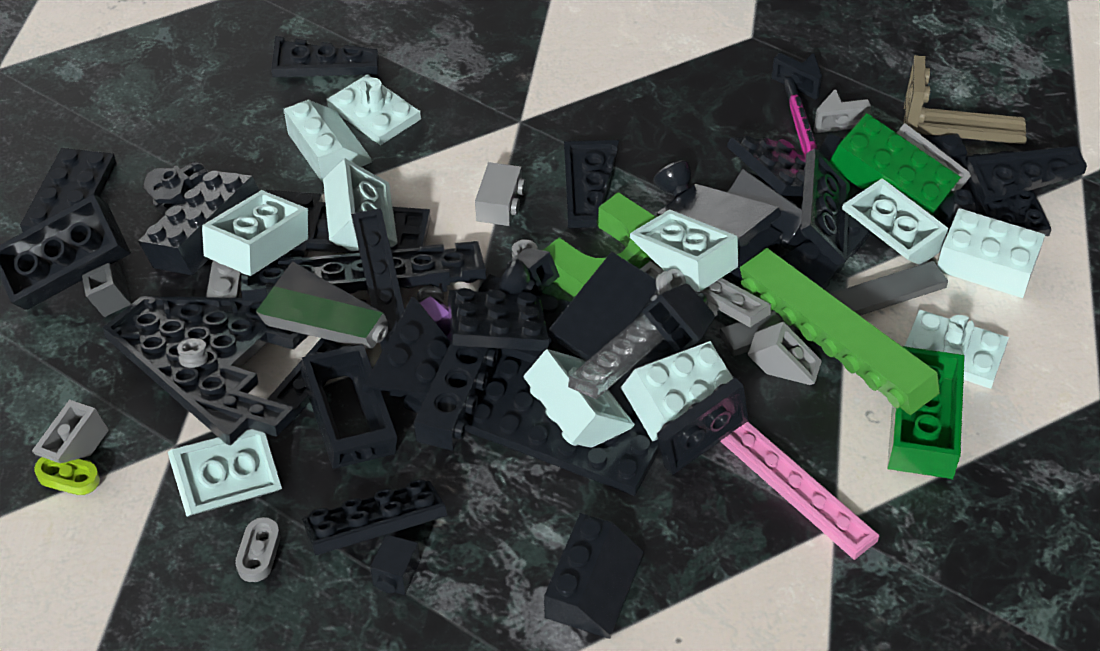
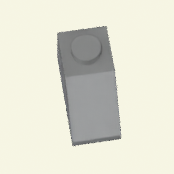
[748,322,822,385]
[32,400,109,464]

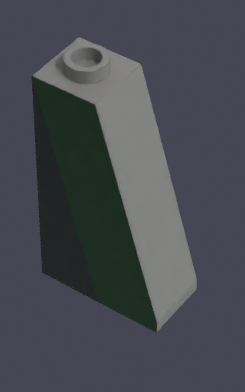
[256,262,389,350]

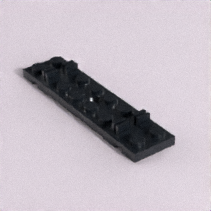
[241,241,486,302]

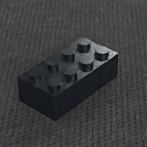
[138,171,259,276]
[0,194,131,310]

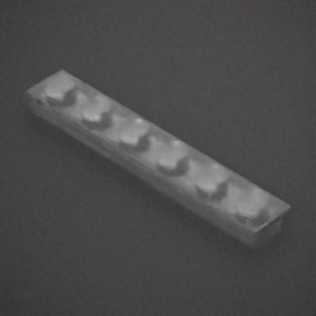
[568,314,664,399]

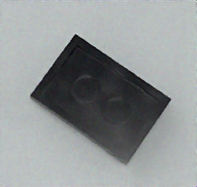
[657,378,749,475]

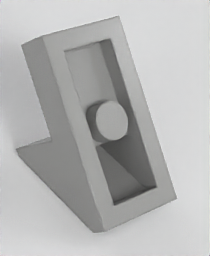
[814,89,871,133]

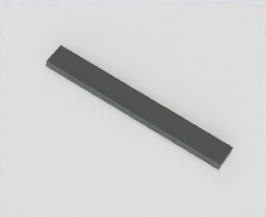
[720,261,948,357]

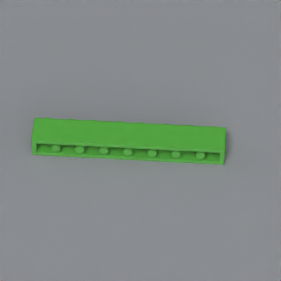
[740,248,939,415]

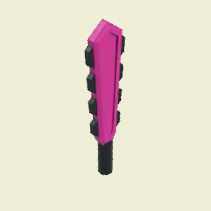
[783,77,817,157]

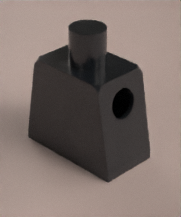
[642,283,715,353]

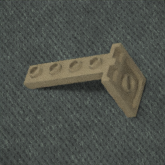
[903,55,1027,144]

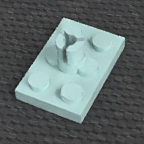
[327,74,421,145]
[905,309,1009,389]
[167,429,282,516]

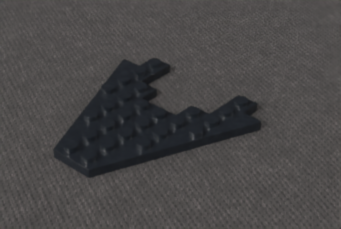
[103,296,367,446]

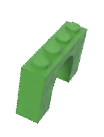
[543,192,656,297]

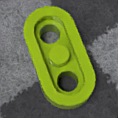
[34,457,100,495]

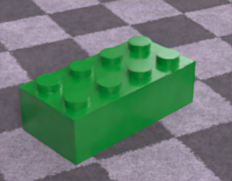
[829,113,961,216]
[887,346,965,479]

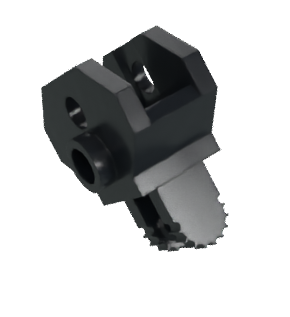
[143,161,210,216]

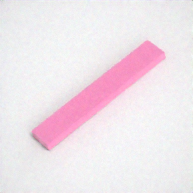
[720,422,879,560]

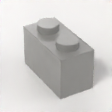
[475,162,526,226]

